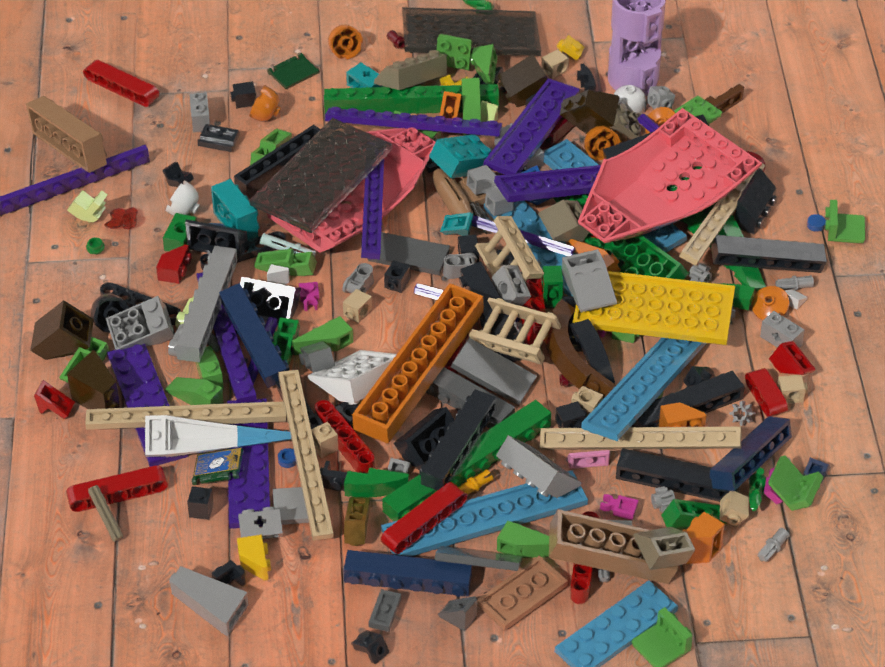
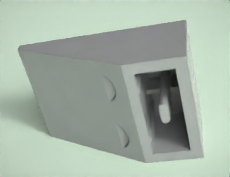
[562,249,617,312]
[106,296,175,350]

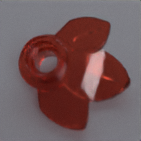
[104,207,138,230]

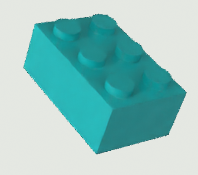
[429,134,491,178]
[211,179,260,240]

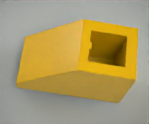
[237,535,271,580]

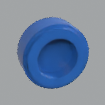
[807,214,826,232]
[278,448,297,468]

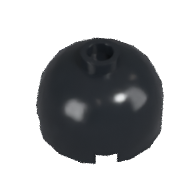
[91,293,129,333]

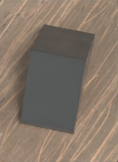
[438,596,477,631]

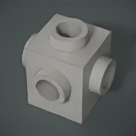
[646,86,675,109]

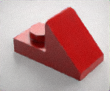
[34,380,75,419]

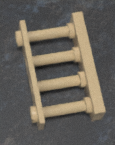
[475,216,544,282]
[469,297,561,365]

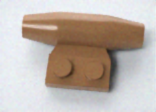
[432,169,486,216]

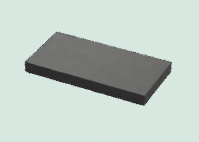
[368,232,450,276]
[451,338,537,406]
[435,546,523,571]

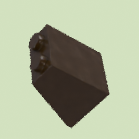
[498,54,548,107]
[560,90,620,134]
[30,300,94,360]
[67,350,120,409]

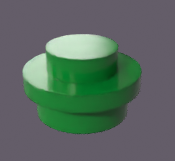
[86,237,105,254]

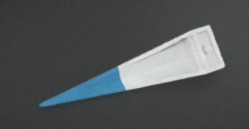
[145,415,292,457]

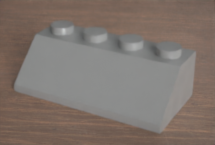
[496,435,582,498]

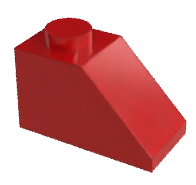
[769,341,816,375]

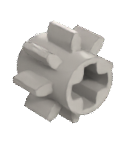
[688,263,712,283]
[729,401,756,426]
[651,487,675,513]

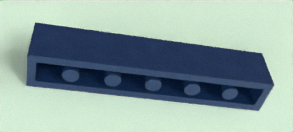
[219,283,290,388]
[710,416,792,491]
[343,550,472,597]

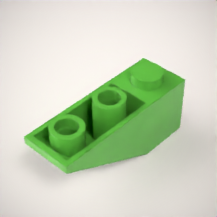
[292,316,354,355]
[497,520,549,558]

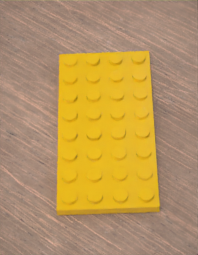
[573,271,735,345]

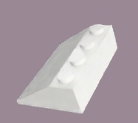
[308,350,397,405]

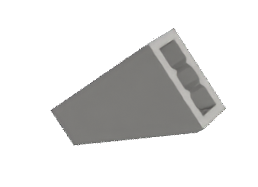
[169,566,248,636]

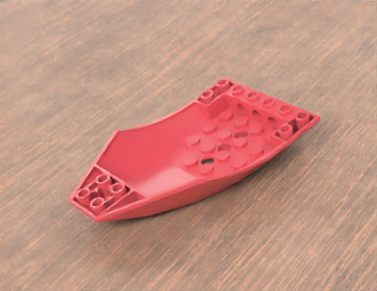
[578,108,762,243]
[257,128,436,253]

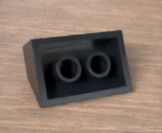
[735,168,778,235]
[185,219,248,259]
[240,277,301,323]
[394,407,454,470]

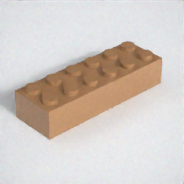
[26,96,107,173]
[549,509,677,584]

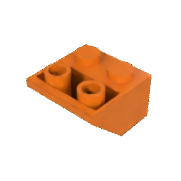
[659,402,707,450]
[682,512,725,564]

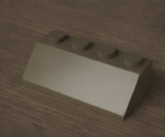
[374,50,447,90]

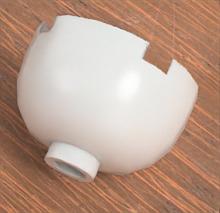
[614,85,646,117]
[166,181,200,216]

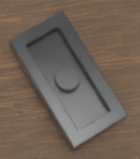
[368,589,401,632]

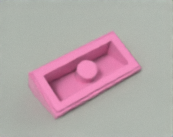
[567,450,610,469]

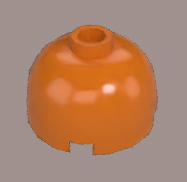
[328,24,363,59]
[249,86,281,121]
[584,126,620,161]

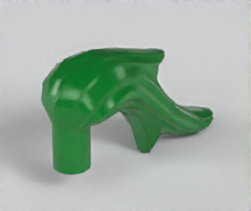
[463,0,494,17]
[748,468,766,511]

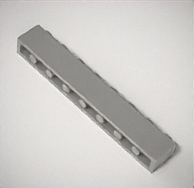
[174,246,237,363]

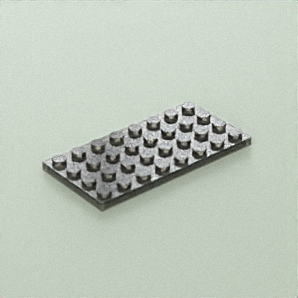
[402,7,541,56]
[250,118,393,233]

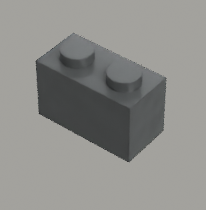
[299,341,335,373]

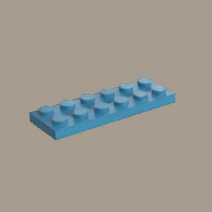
[555,580,678,667]

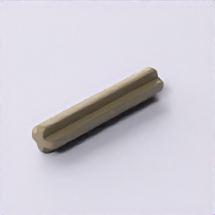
[88,485,123,542]

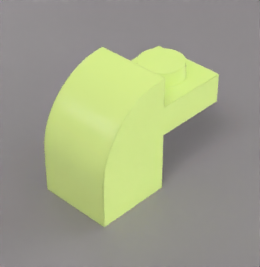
[67,190,108,222]

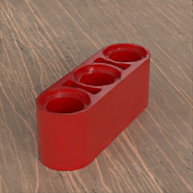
[745,368,788,417]

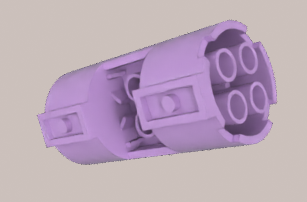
[608,0,666,96]

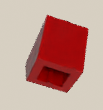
[156,245,192,284]

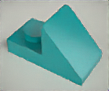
[440,212,473,236]

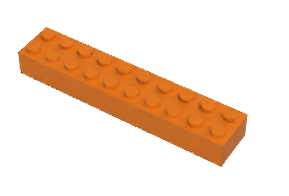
[352,283,484,444]

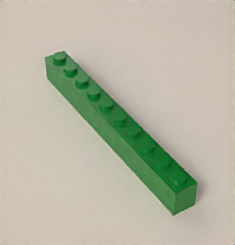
[324,84,499,114]
[382,399,552,522]

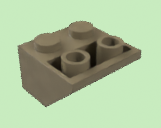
[610,102,641,142]
[538,200,589,242]
[633,527,695,570]

